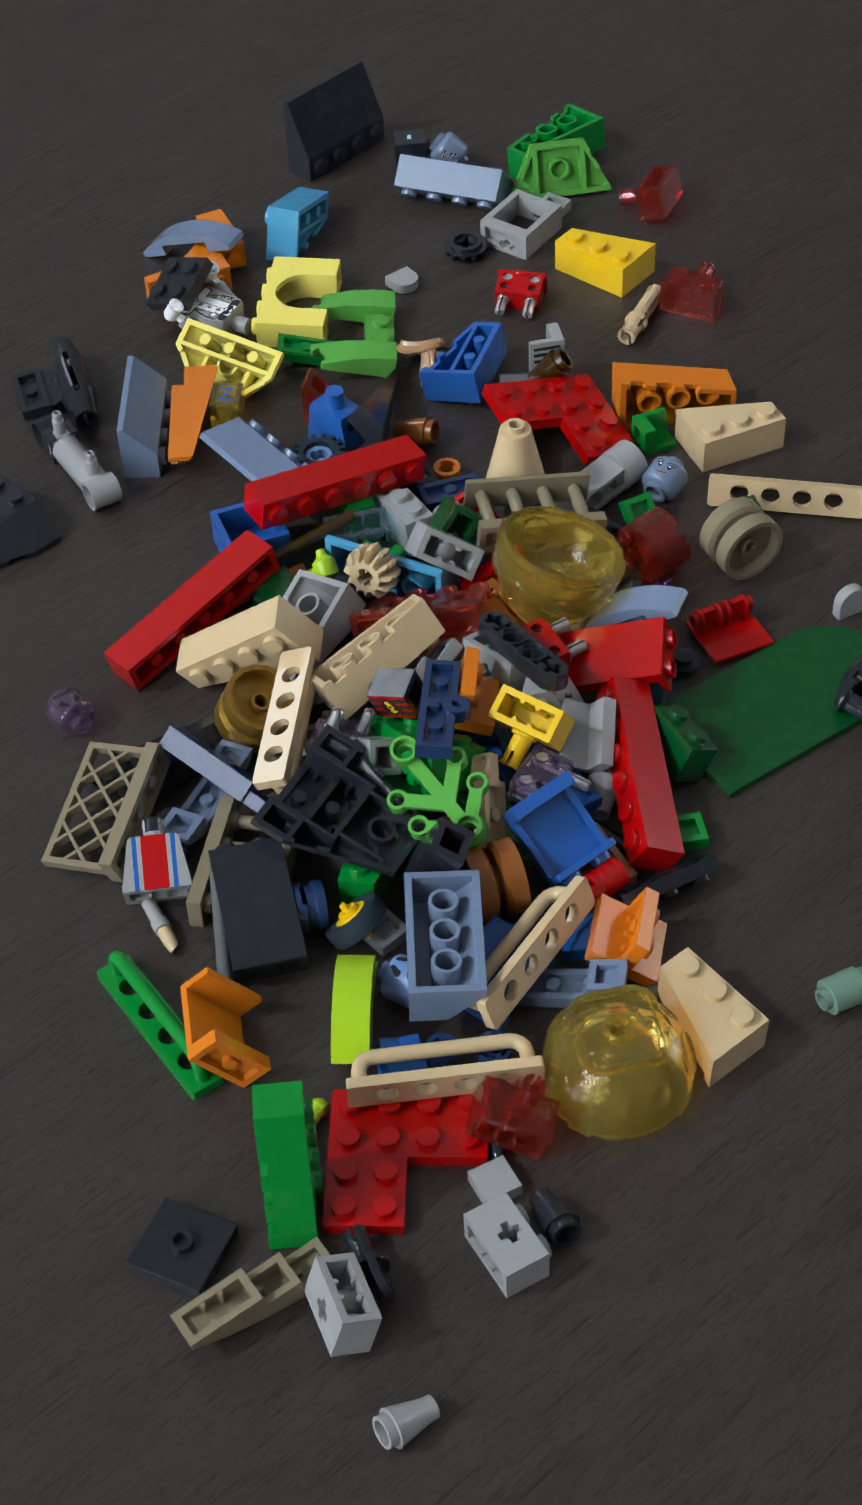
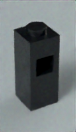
[401,817,475,881]

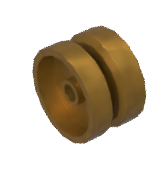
[214,664,294,753]

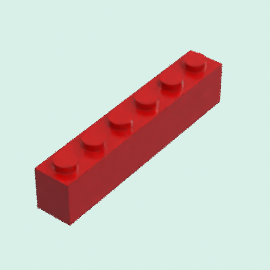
[244,434,426,530]
[104,530,280,691]
[596,675,685,872]

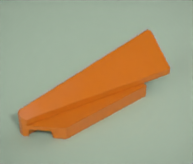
[168,365,218,465]

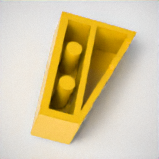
[555,228,656,298]

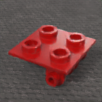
[684,594,774,664]

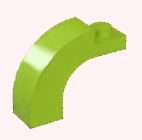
[331,955,379,1064]

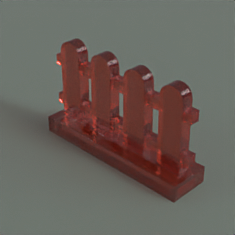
[349,582,495,639]

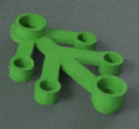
[387,735,490,848]

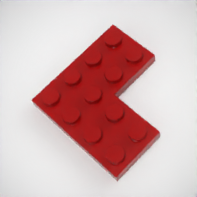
[482,374,641,466]
[322,1089,489,1235]

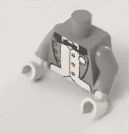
[164,261,252,335]

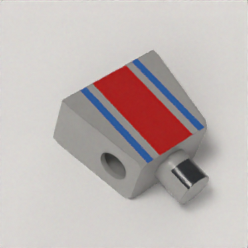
[122,817,192,905]

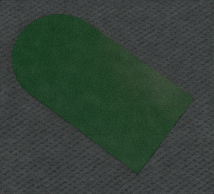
[659,626,862,798]

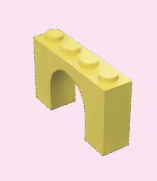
[251,256,342,347]

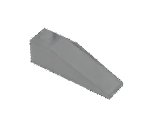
[283,569,366,681]

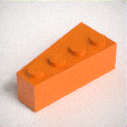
[611,362,737,430]

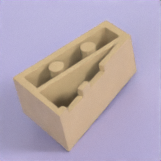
[675,401,786,472]
[657,947,769,1088]

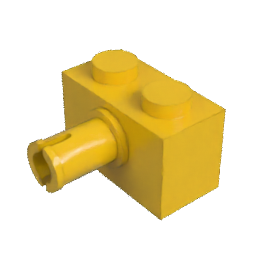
[488,684,576,772]

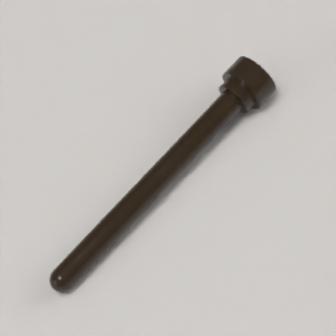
[274,509,357,563]

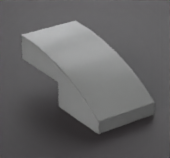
[406,638,464,682]

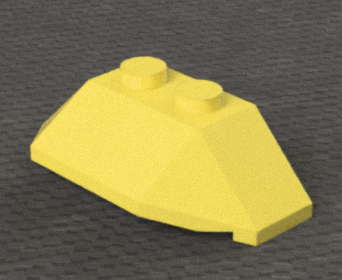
[176,318,285,402]

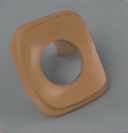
[397,338,451,387]

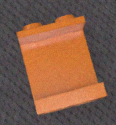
[180,967,271,1088]

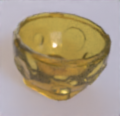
[493,506,627,625]
[541,984,697,1140]

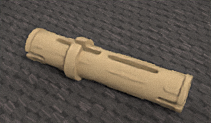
[617,284,664,345]

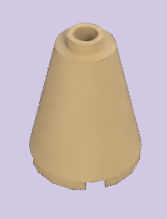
[486,418,545,507]

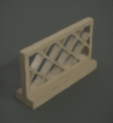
[41,741,171,883]

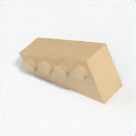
[310,594,445,720]
[176,595,324,688]

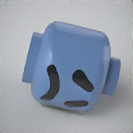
[377,954,409,1008]

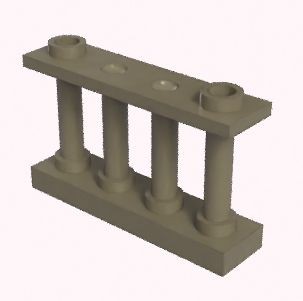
[463,471,607,553]
[186,794,300,927]

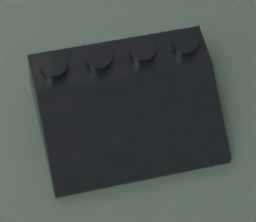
[283,59,385,182]

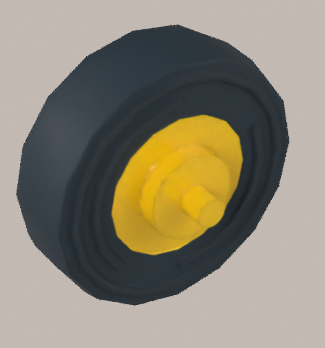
[326,891,386,950]

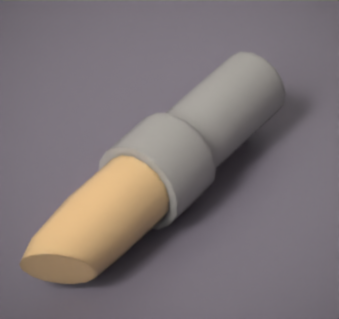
[142,898,179,953]

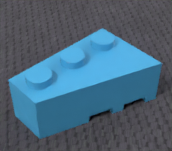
[265,187,329,261]

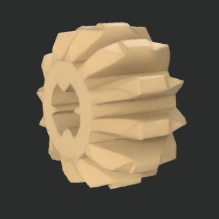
[343,542,401,599]

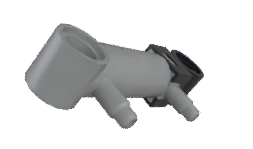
[30,410,123,511]

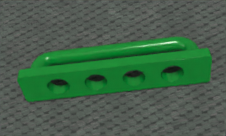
[97,950,225,1100]

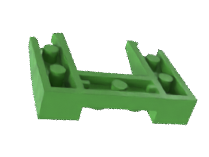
[310,289,397,377]

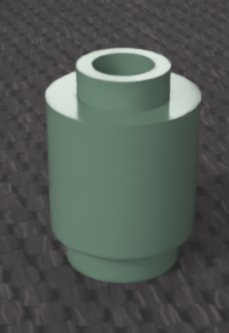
[815,966,862,1015]

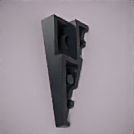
[347,367,399,449]

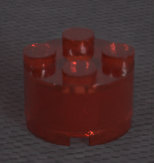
[617,507,691,584]

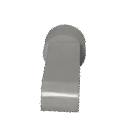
[540,440,648,516]

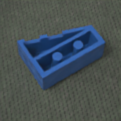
[419,322,507,404]

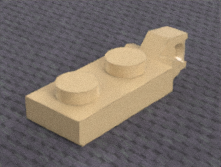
[471,752,507,852]

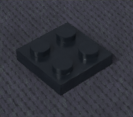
[145,257,214,311]

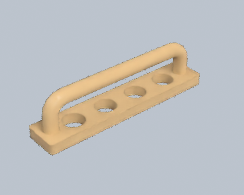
[707,473,862,519]
[252,646,316,795]
[469,875,596,1030]
[346,1033,545,1108]

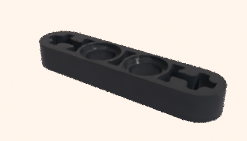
[478,611,569,691]

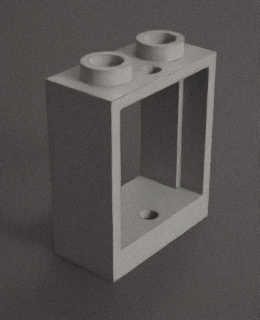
[480,189,562,260]

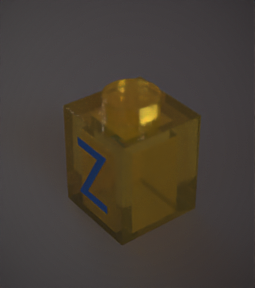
[209,383,246,428]

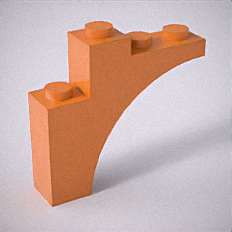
[144,209,247,299]

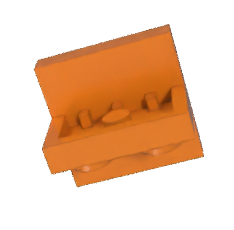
[454,646,499,737]
[585,887,667,987]

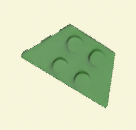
[510,137,611,198]

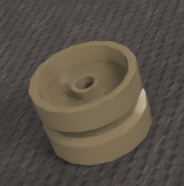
[699,497,783,581]

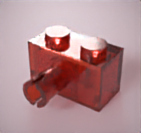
[619,164,683,222]
[659,261,724,322]
[465,1074,560,1160]

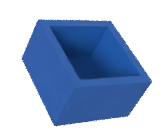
[210,502,292,565]

